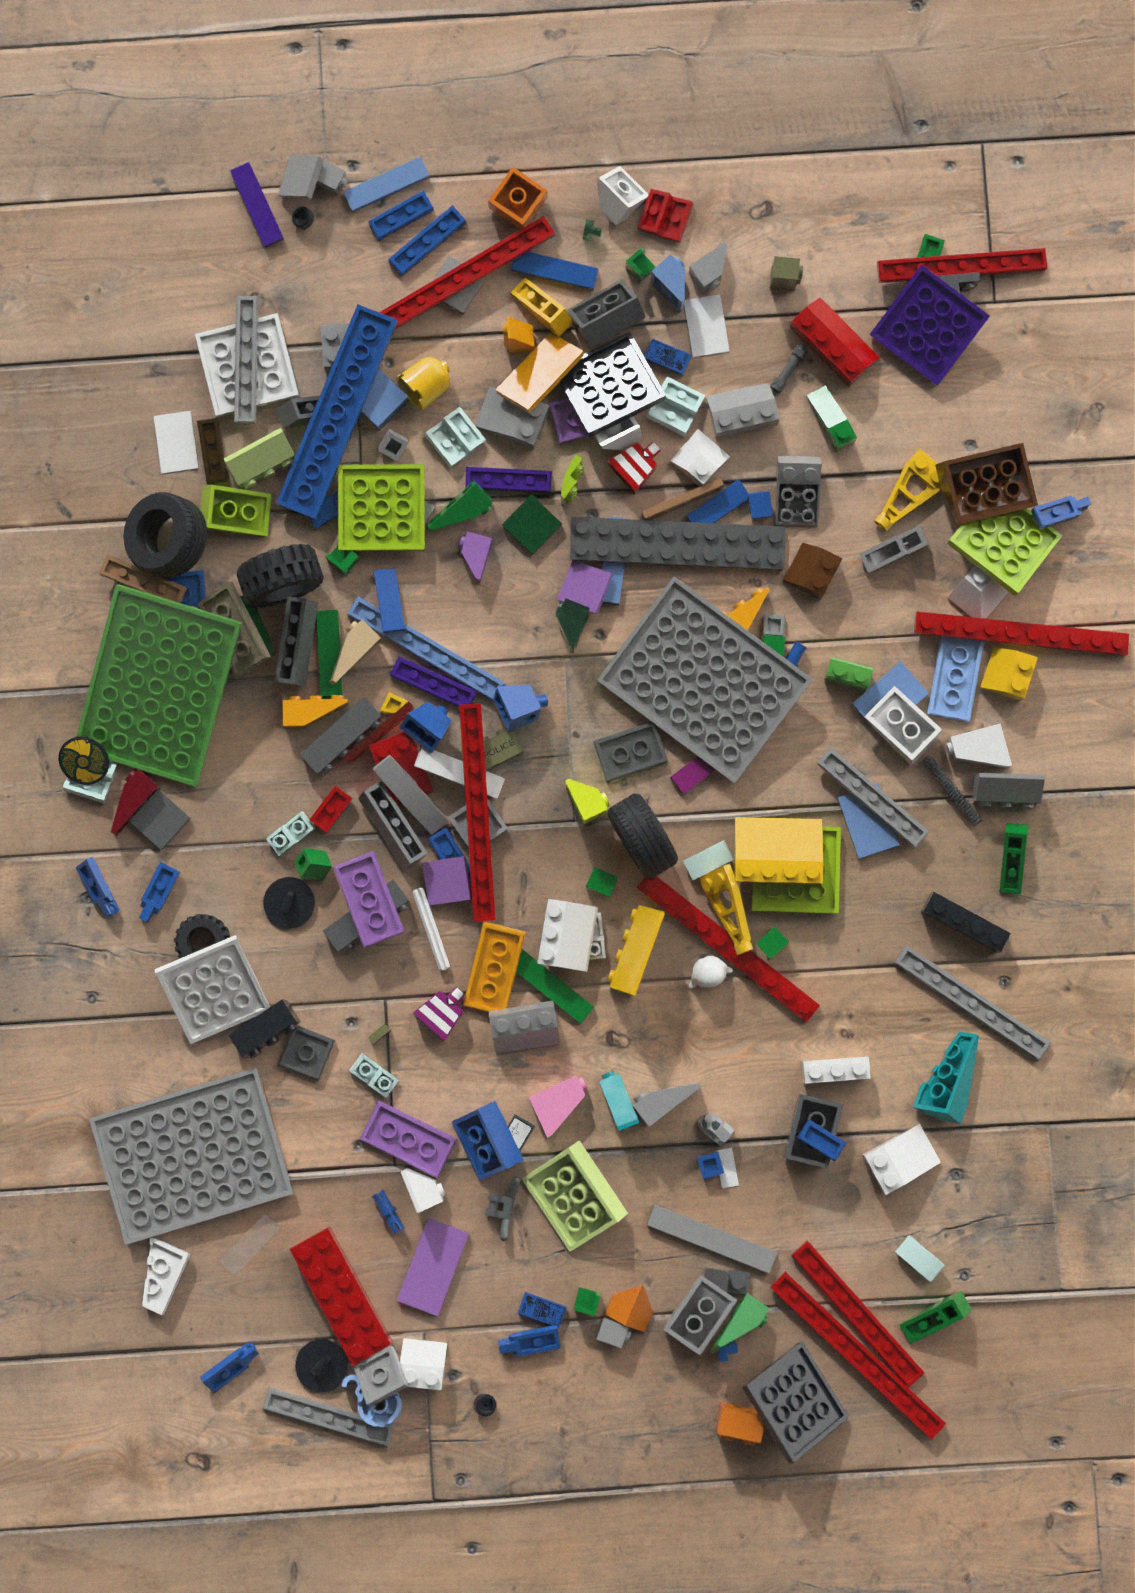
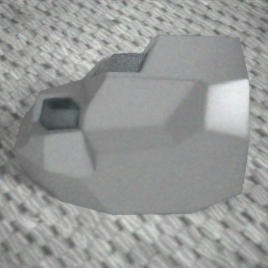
[698,1113,735,1147]

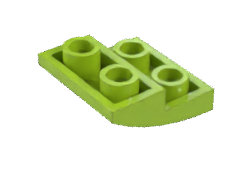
[561,454,584,506]

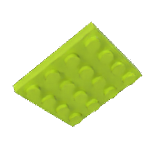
[338,464,425,551]
[947,508,1063,597]
[752,826,841,914]

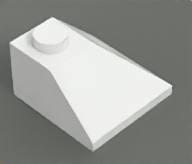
[597,166,649,225]
[594,417,644,450]
[670,429,730,487]
[948,565,1008,618]
[401,1168,446,1213]

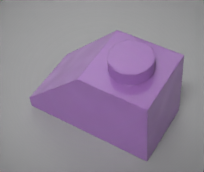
[459,531,492,583]

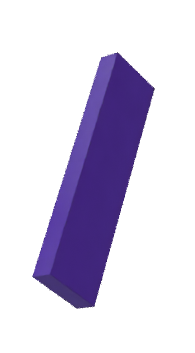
[230,162,284,248]
[465,467,552,493]
[390,656,477,707]

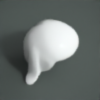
[689,956,733,989]

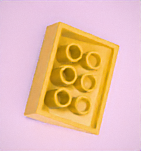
[734,817,823,884]
[607,905,665,996]

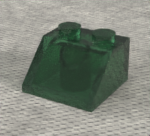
[555,598,590,653]

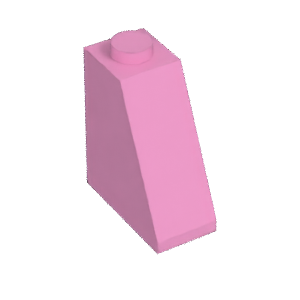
[529,1075,587,1138]

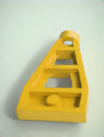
[874,448,941,532]
[699,864,753,955]

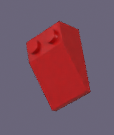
[369,732,434,806]

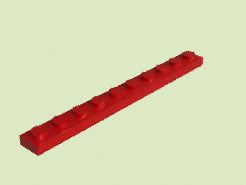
[379,216,555,330]
[914,611,1129,656]
[459,703,496,922]
[636,876,820,1022]
[770,1271,946,1440]

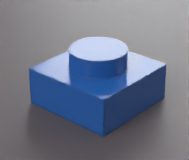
[697,1151,724,1179]

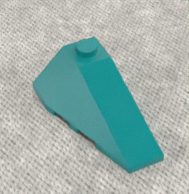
[913,1031,979,1124]

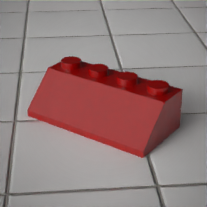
[790,297,880,387]

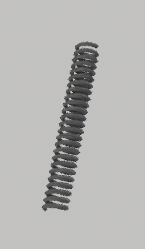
[921,755,982,826]

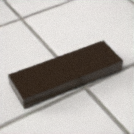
[197,417,228,485]

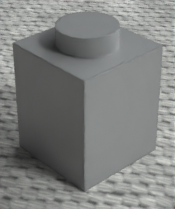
[316,160,348,195]
[378,428,408,461]
[596,1316,631,1348]

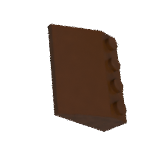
[935,443,1038,525]

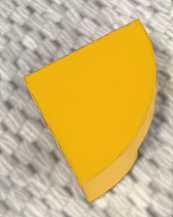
[380,692,408,714]

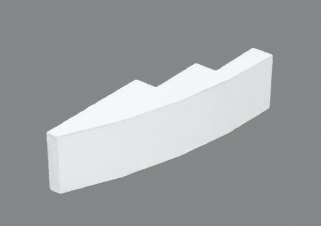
[414,746,505,799]

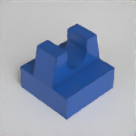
[716,1337,738,1362]

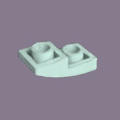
[266,811,316,856]
[683,840,734,880]
[349,1053,399,1098]
[895,1235,946,1282]

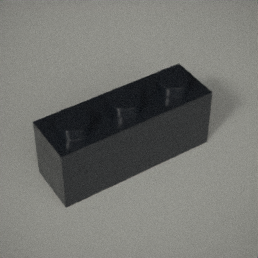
[228,999,301,1059]

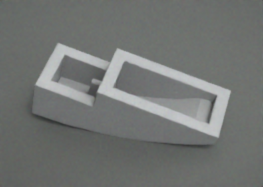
[860,525,930,573]

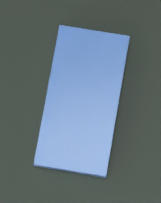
[927,637,984,722]

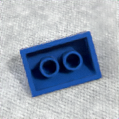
[452,1101,524,1181]

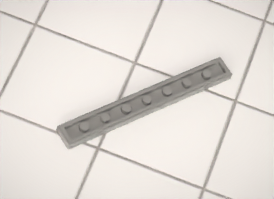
[894,945,1051,1061]

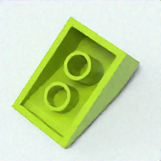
[200,485,272,537]

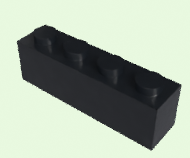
[921,892,1011,953]

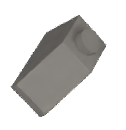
[689,242,727,292]

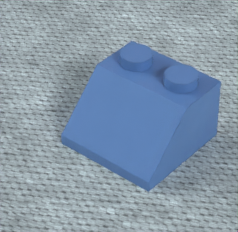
[650,254,685,313]

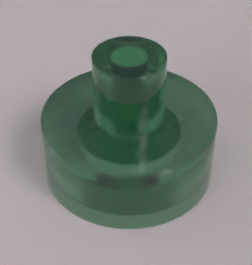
[583,219,602,242]

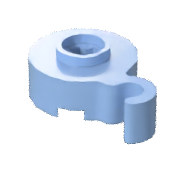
[342,1375,402,1428]

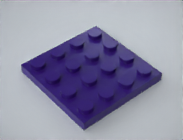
[869,264,990,386]

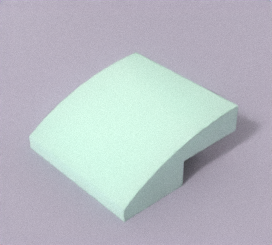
[647,377,705,437]
[424,407,486,468]
[63,760,118,803]

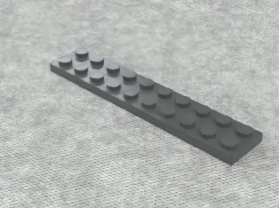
[569,517,785,571]

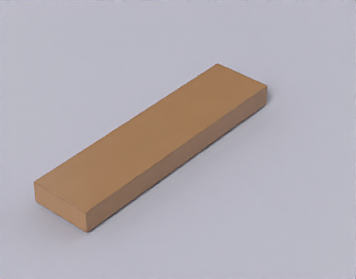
[642,478,724,520]
[99,554,187,603]

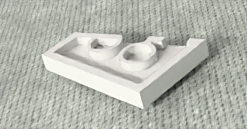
[142,1237,191,1315]

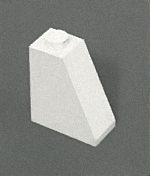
[946,724,1012,768]

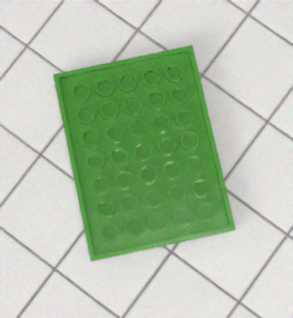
[76,584,242,787]

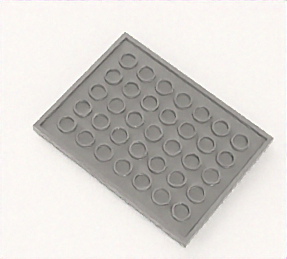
[597,576,813,783]
[89,1068,294,1245]

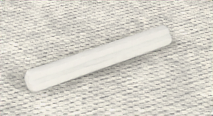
[412,888,450,971]

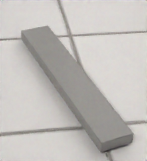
[234,296,258,424]
[816,747,929,848]
[647,1204,777,1273]
[262,1387,395,1447]

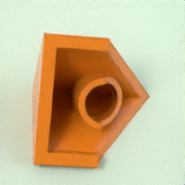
[605,1285,653,1332]

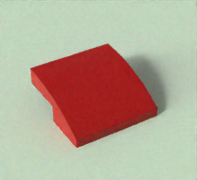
[637,189,694,243]

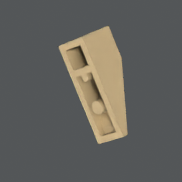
[330,619,381,685]

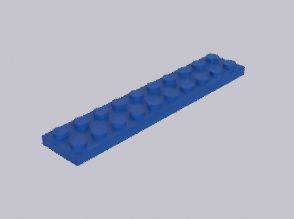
[276,304,398,520]

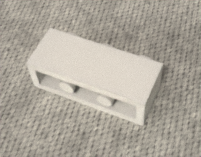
[801,1056,871,1084]

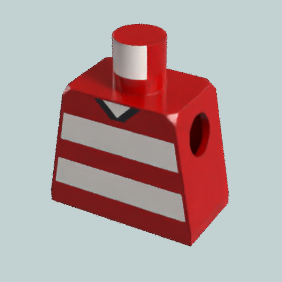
[608,442,661,494]

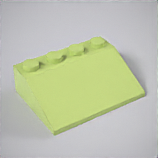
[522,1140,628,1252]

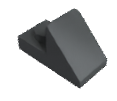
[938,272,980,293]
[705,1268,750,1294]

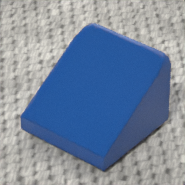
[748,490,773,519]

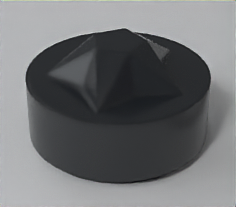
[292,206,314,229]
[473,1393,496,1417]

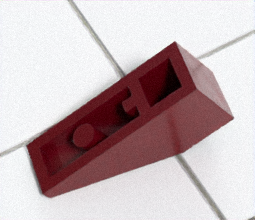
[111,769,160,836]

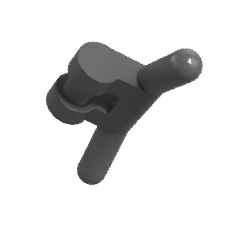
[485,1176,520,1241]

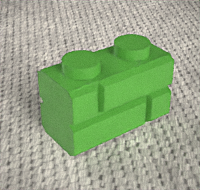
[824,657,873,692]

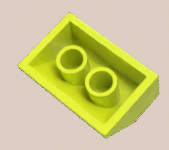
[565,779,610,825]

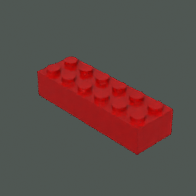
[289,1226,393,1366]

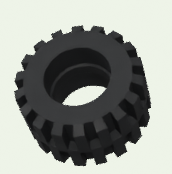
[174,914,231,959]

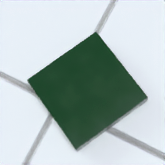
[502,494,562,555]

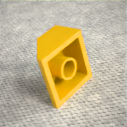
[980,647,1038,701]

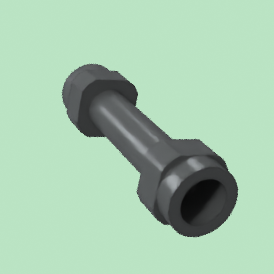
[770,344,808,394]

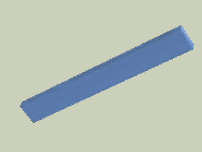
[347,596,505,702]

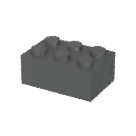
[784,1093,843,1169]

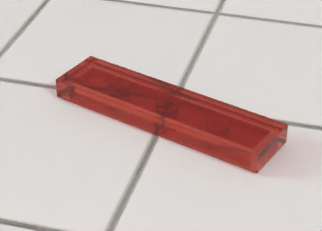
[343,701,415,764]

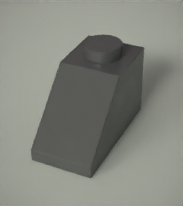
[276,395,320,429]

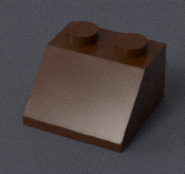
[783,543,843,600]

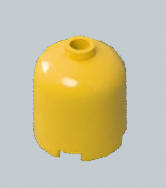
[396,357,451,411]

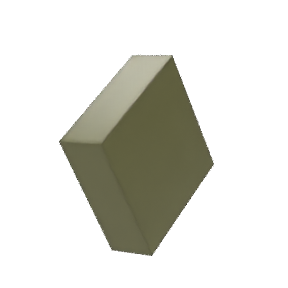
[368,1024,391,1044]

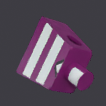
[413,987,465,1040]

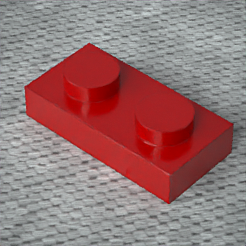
[309,786,353,833]

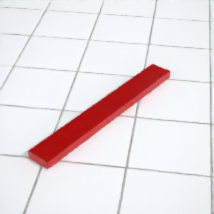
[876,248,1047,283]
[791,1240,925,1387]

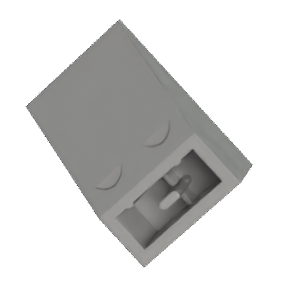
[775,455,822,526]

